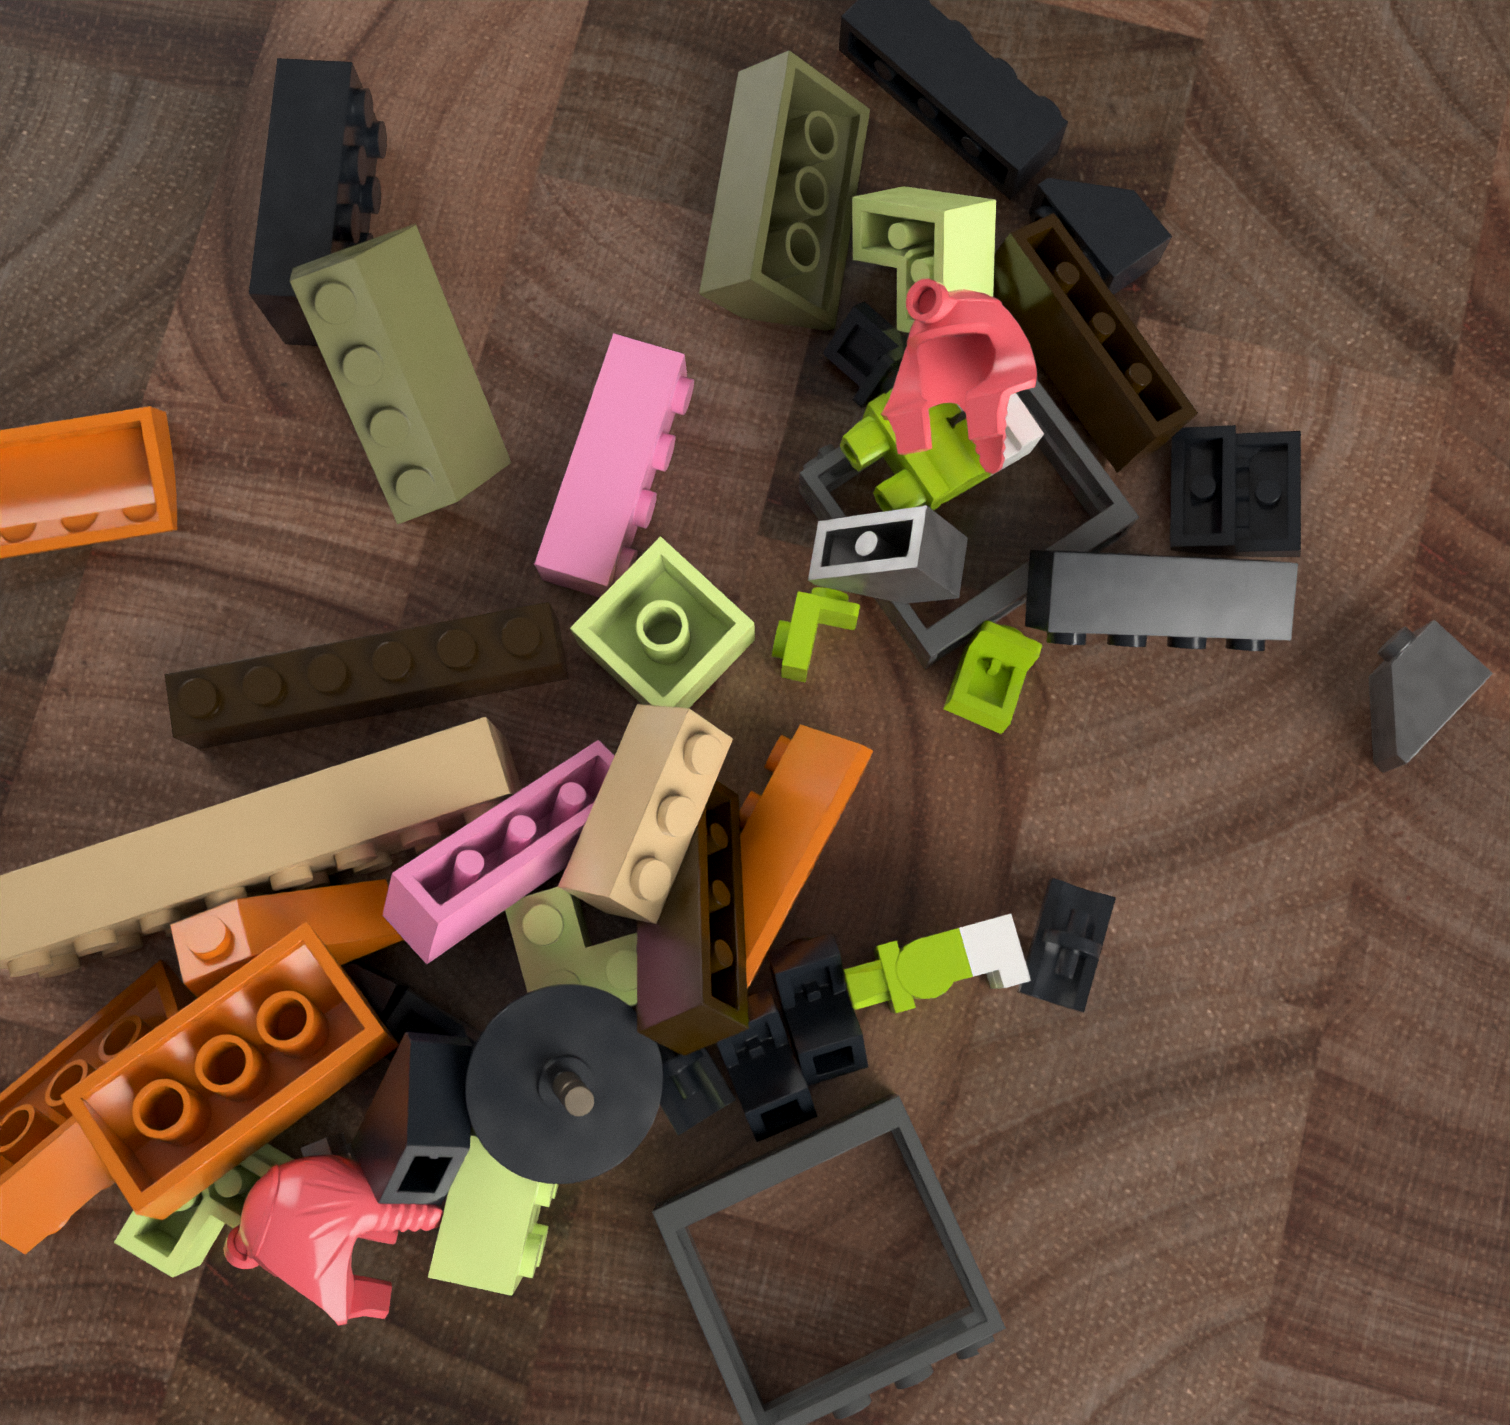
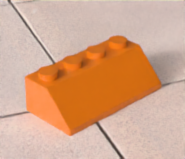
[739,724,873,992]
[60,921,399,1220]
[0,960,196,1255]

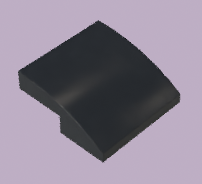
[1170,425,1301,557]

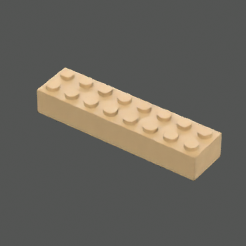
[0,717,522,978]

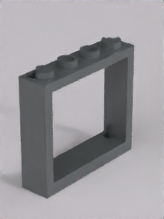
[799,380,1139,670]
[652,1093,1006,1425]

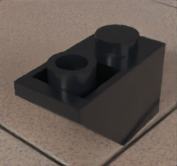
[1029,178,1172,295]
[351,1032,473,1205]

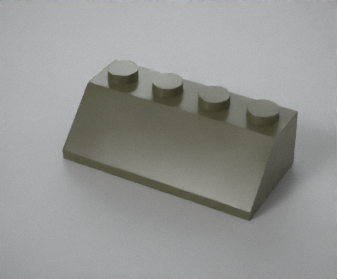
[699,51,870,331]
[290,223,511,525]

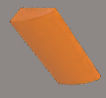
[0,406,177,559]

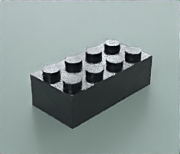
[249,58,387,346]

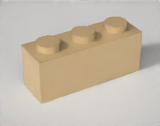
[558,704,733,924]

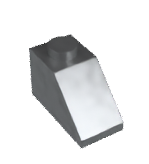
[808,505,968,604]
[1369,620,1493,773]

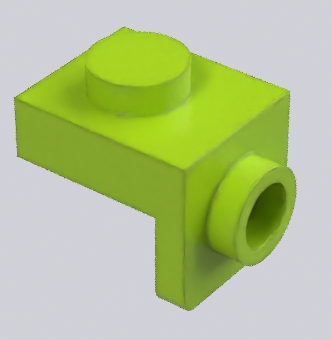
[772,587,860,683]
[944,621,1042,734]

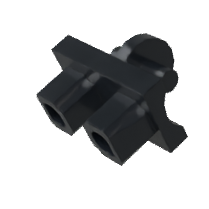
[1017,878,1116,1013]
[656,1042,736,1136]

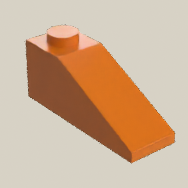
[170,879,404,998]

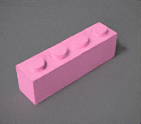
[534,333,694,597]
[382,740,614,964]

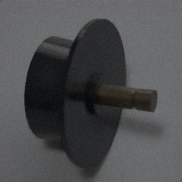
[465,984,663,1184]

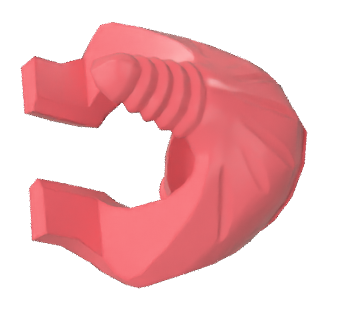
[881,279,1037,474]
[223,1155,443,1326]

